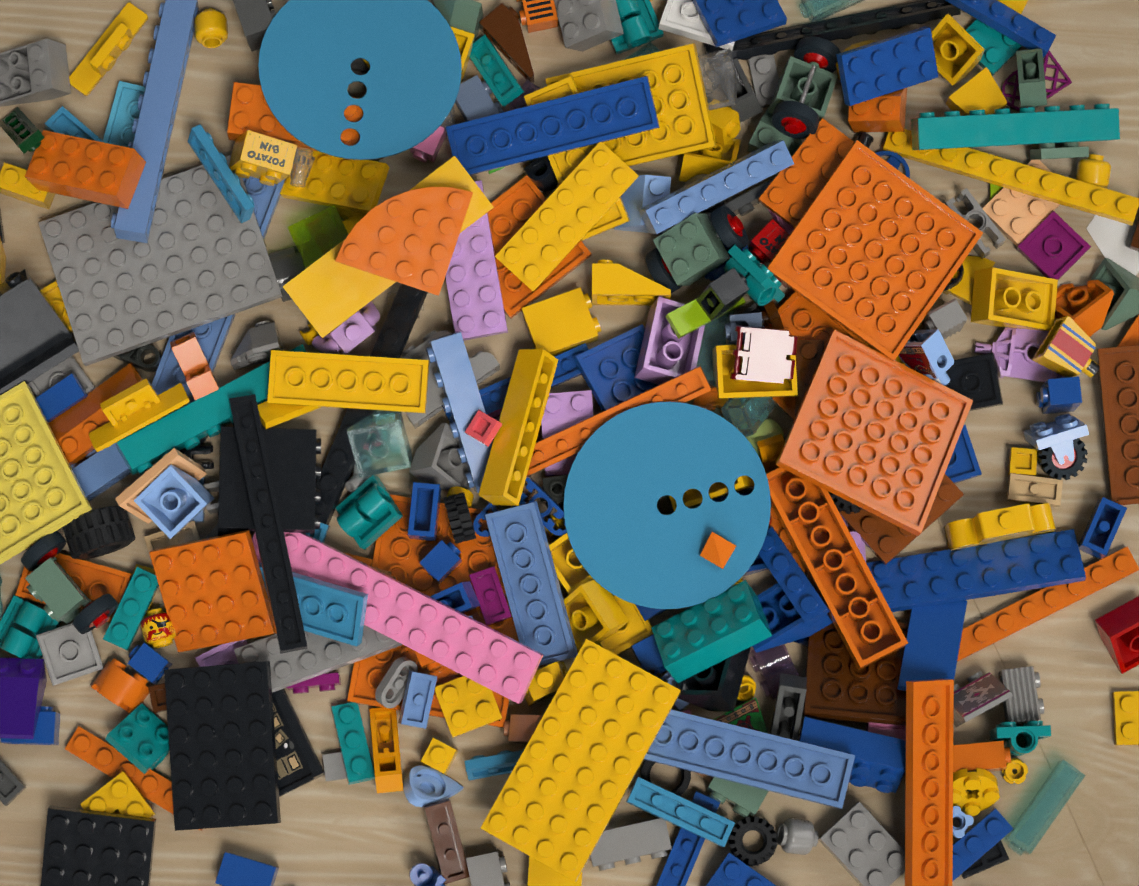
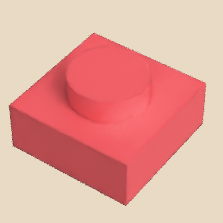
[465,410,502,447]

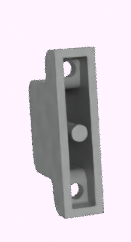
[401,330,500,429]

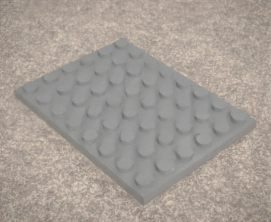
[38,155,283,366]

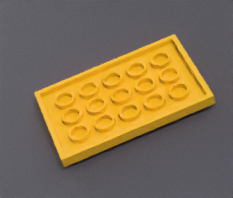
[545,43,717,166]

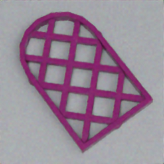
[1002,51,1072,111]

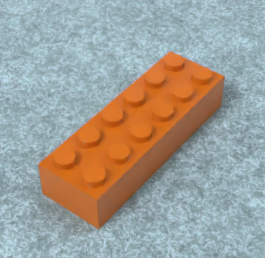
[227,82,383,159]

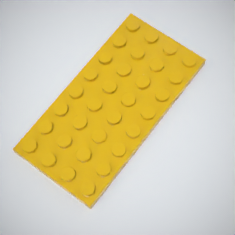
[481,639,681,882]

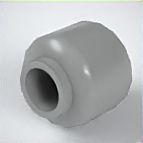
[777,818,819,855]

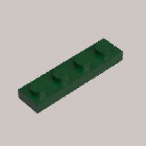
[0,107,45,154]

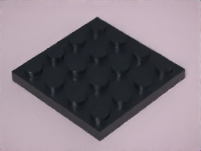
[41,806,156,886]

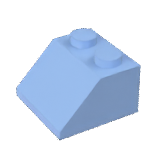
[614,175,671,234]
[134,464,214,539]

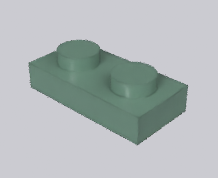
[1030,142,1089,160]

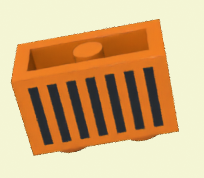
[516,0,558,33]

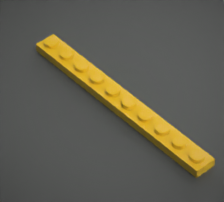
[883,129,1139,226]

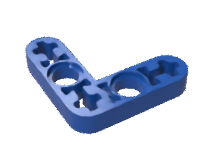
[473,476,567,537]

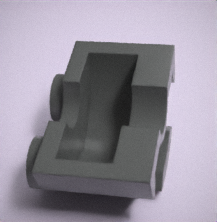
[269,245,305,302]

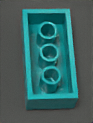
[651,580,772,683]

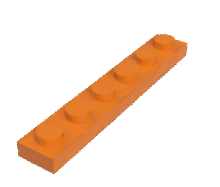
[65,726,202,831]

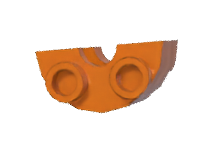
[90,658,149,713]

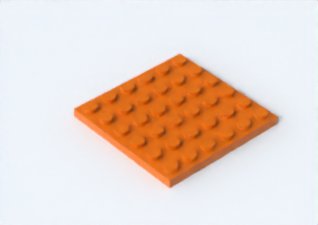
[767,140,983,361]
[776,330,973,536]

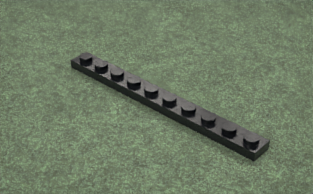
[704,0,961,65]
[315,284,428,525]
[229,394,307,654]

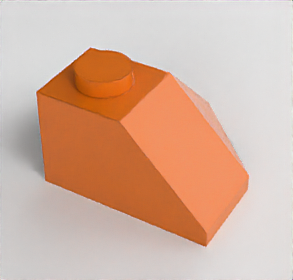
[1055,279,1114,337]

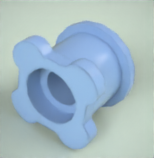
[953,806,974,838]

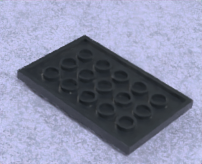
[164,661,281,831]

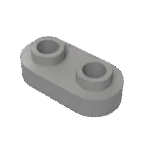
[375,657,418,708]

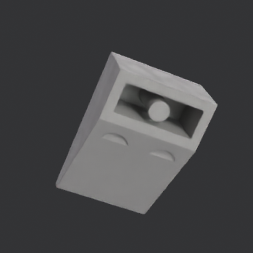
[0,39,71,107]

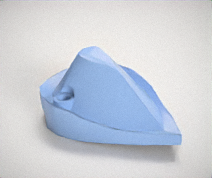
[403,765,464,807]

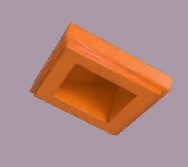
[700,532,736,569]

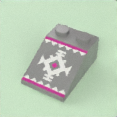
[954,671,1013,727]

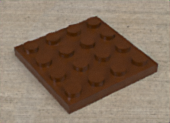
[804,622,909,726]

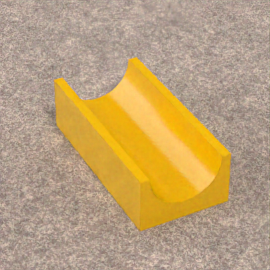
[283,156,494,338]

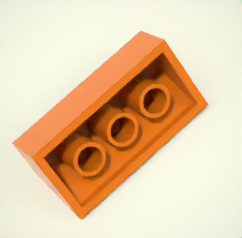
[48,363,143,465]

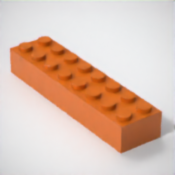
[766,467,908,670]

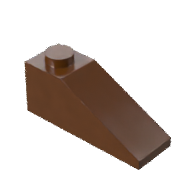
[479,3,535,85]

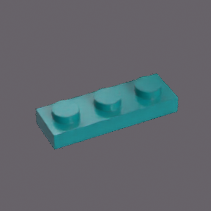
[470,35,524,107]
[103,567,159,651]
[331,702,375,785]

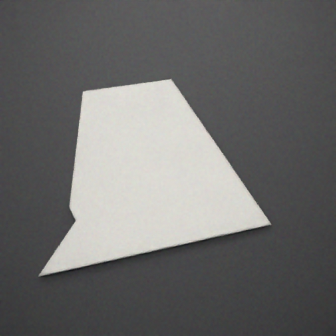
[1086,215,1139,276]

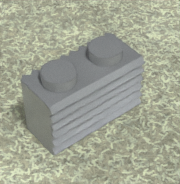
[921,298,967,339]
[999,666,1044,723]

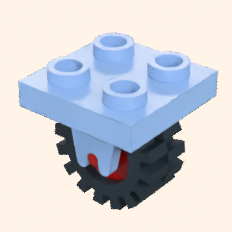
[1023,414,1089,480]

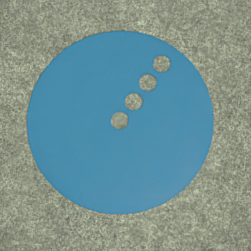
[258,0,462,160]
[564,402,771,609]

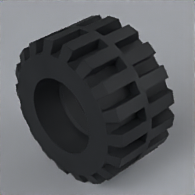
[62,506,136,560]

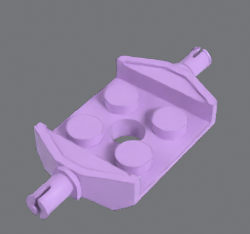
[974,327,1092,382]

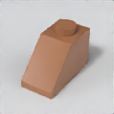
[504,714,543,744]

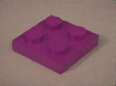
[1016,211,1091,280]

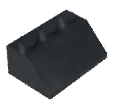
[675,647,751,712]

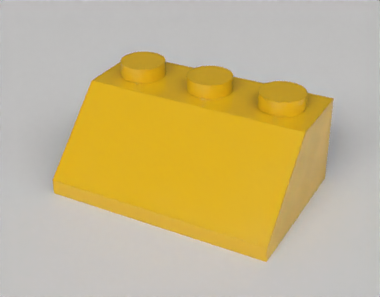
[712,345,798,399]

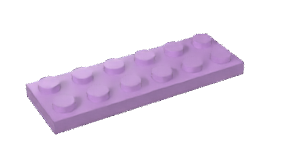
[445,180,508,341]

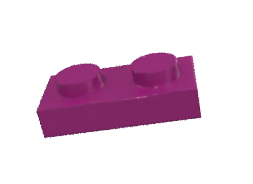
[469,567,512,626]
[286,673,341,694]

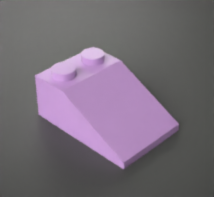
[541,390,593,477]

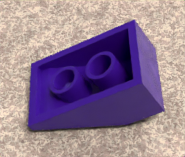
[0,658,47,739]

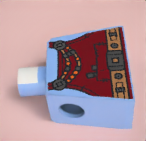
[898,329,954,386]

